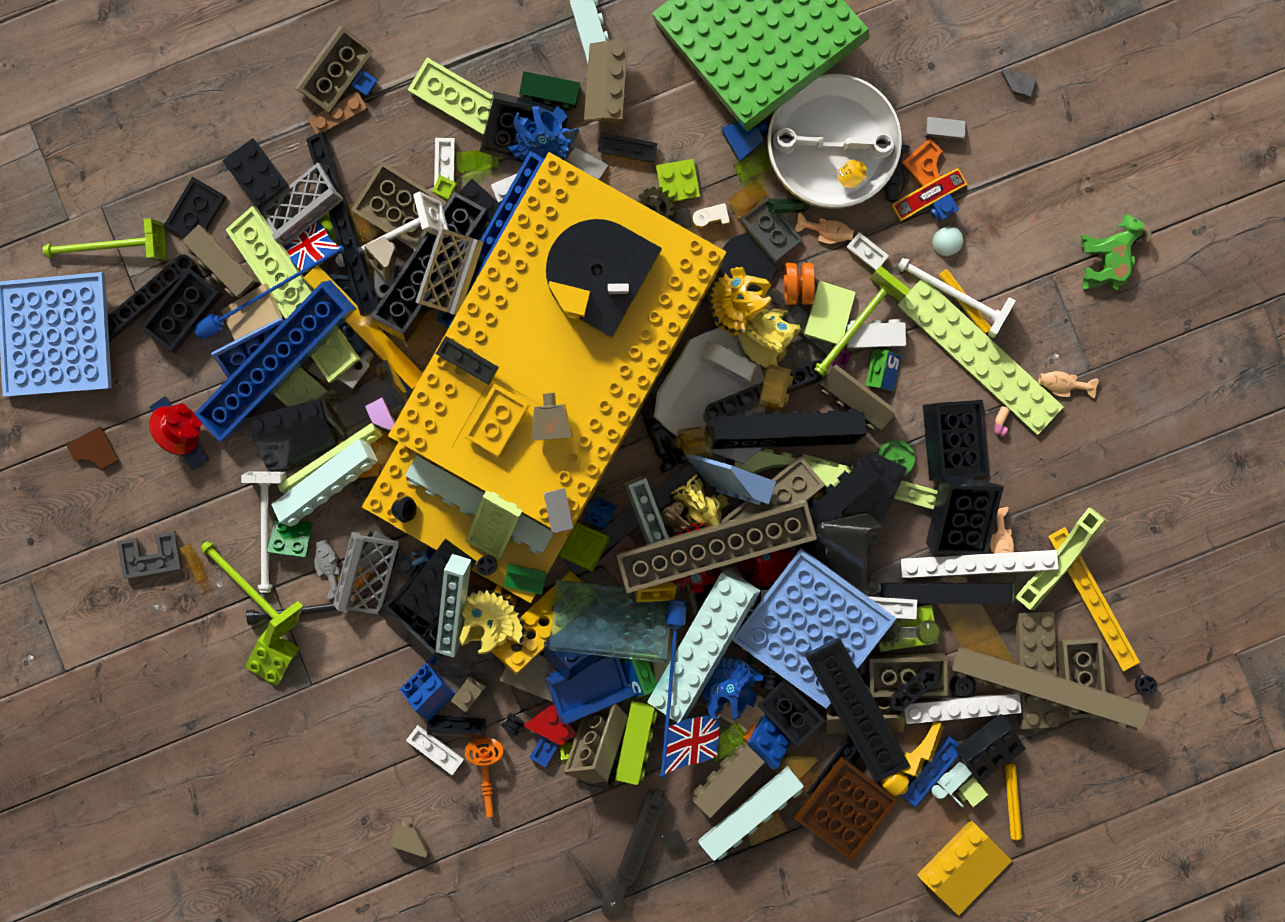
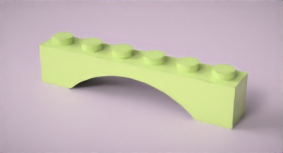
[734,448,849,487]
[1015,508,1108,610]

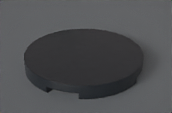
[720,233,777,291]

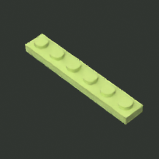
[277,423,383,494]

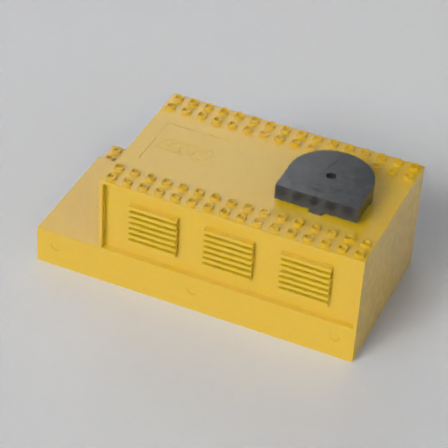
[362,152,726,603]

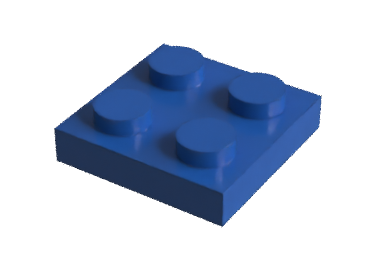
[747,715,791,769]

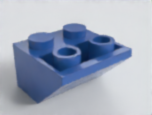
[399,662,456,721]

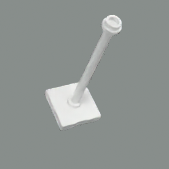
[335,191,449,267]
[897,258,1015,339]
[241,471,287,593]

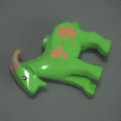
[1081,214,1152,290]

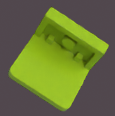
[245,629,300,686]

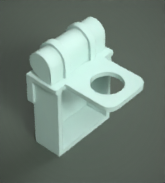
[932,762,972,808]

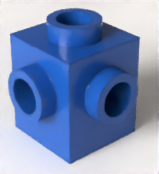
[584,496,617,530]

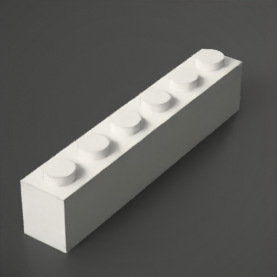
[904,692,1022,724]

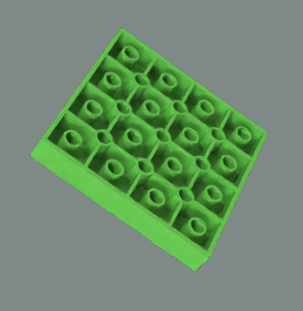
[652,0,870,132]

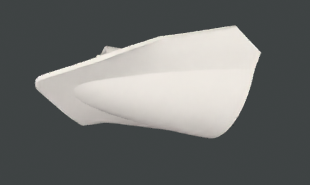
[654,328,765,464]

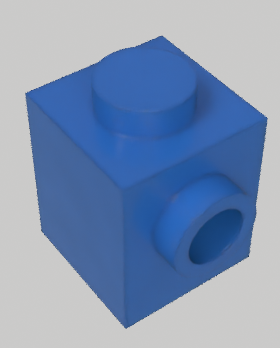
[930,194,959,223]

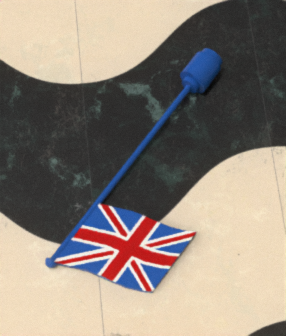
[194,221,344,339]
[659,600,721,778]

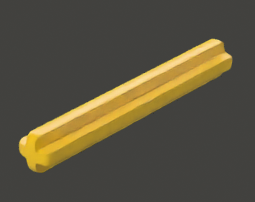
[939,269,991,334]
[1005,763,1022,840]

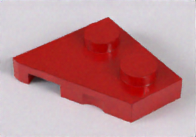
[524,703,577,745]

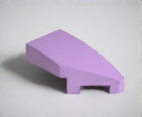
[365,398,396,431]

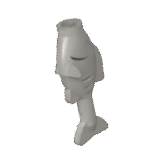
[314,539,340,599]

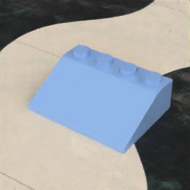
[686,453,776,505]

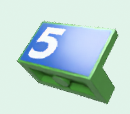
[865,348,902,392]
[621,653,657,699]

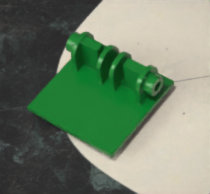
[267,518,313,558]

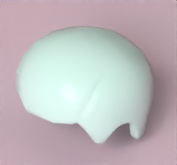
[932,226,964,257]

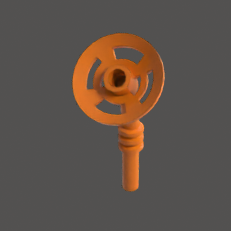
[465,737,503,818]

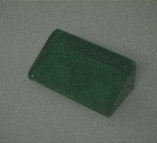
[768,198,811,213]

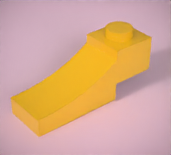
[901,721,944,778]

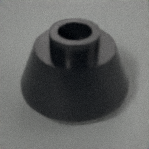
[391,496,417,523]
[950,675,976,698]

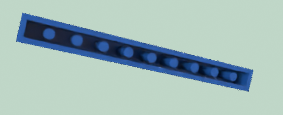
[436,151,545,328]

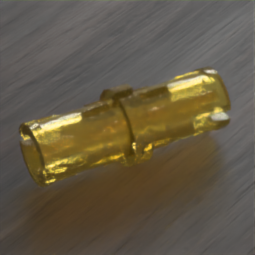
[180,543,207,583]

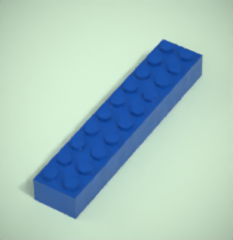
[194,280,356,442]

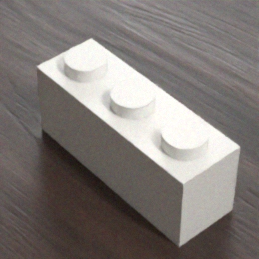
[846,319,906,349]

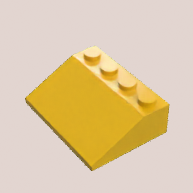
[917,820,1012,916]

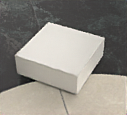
[608,284,629,294]

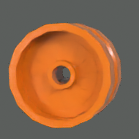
[783,263,815,305]

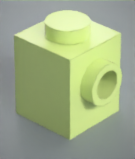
[957,775,988,807]

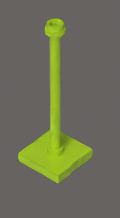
[42,218,167,262]
[814,266,910,376]
[200,541,303,646]

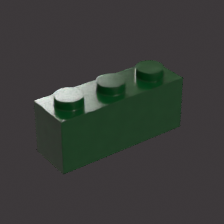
[519,71,581,110]

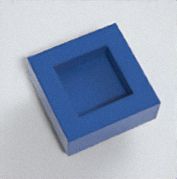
[351,69,378,97]

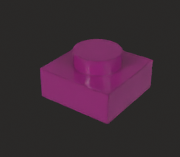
[830,346,851,370]

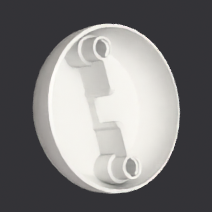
[767,74,902,209]

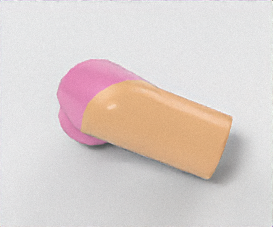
[994,407,1010,436]

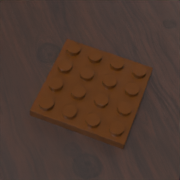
[794,757,899,862]

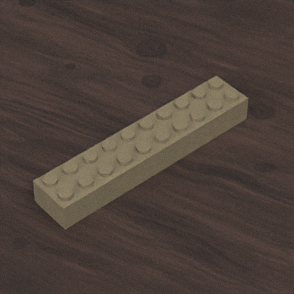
[615,500,817,593]

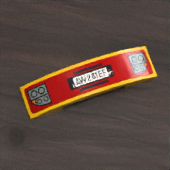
[891,168,967,222]

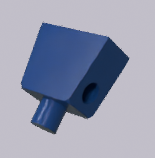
[721,120,769,163]

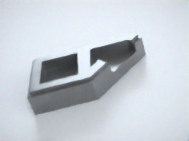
[1001,68,1037,98]

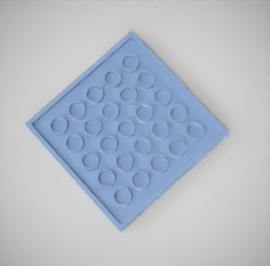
[0,272,112,397]
[732,548,896,708]

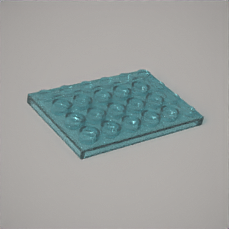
[549,580,670,663]

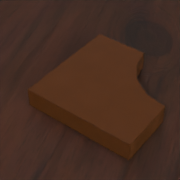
[66,426,119,469]

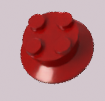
[149,403,202,455]

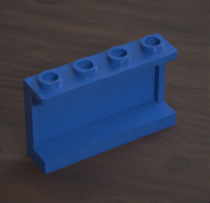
[545,650,635,724]

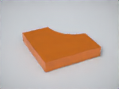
[902,137,943,187]

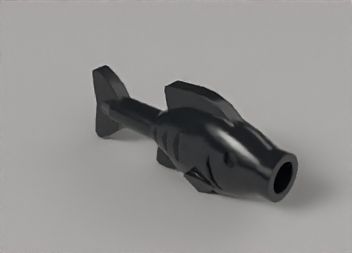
[884,145,910,202]

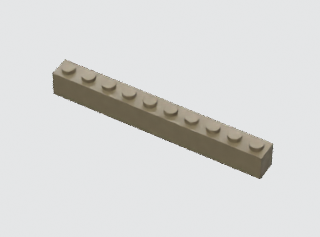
[952,646,1149,731]

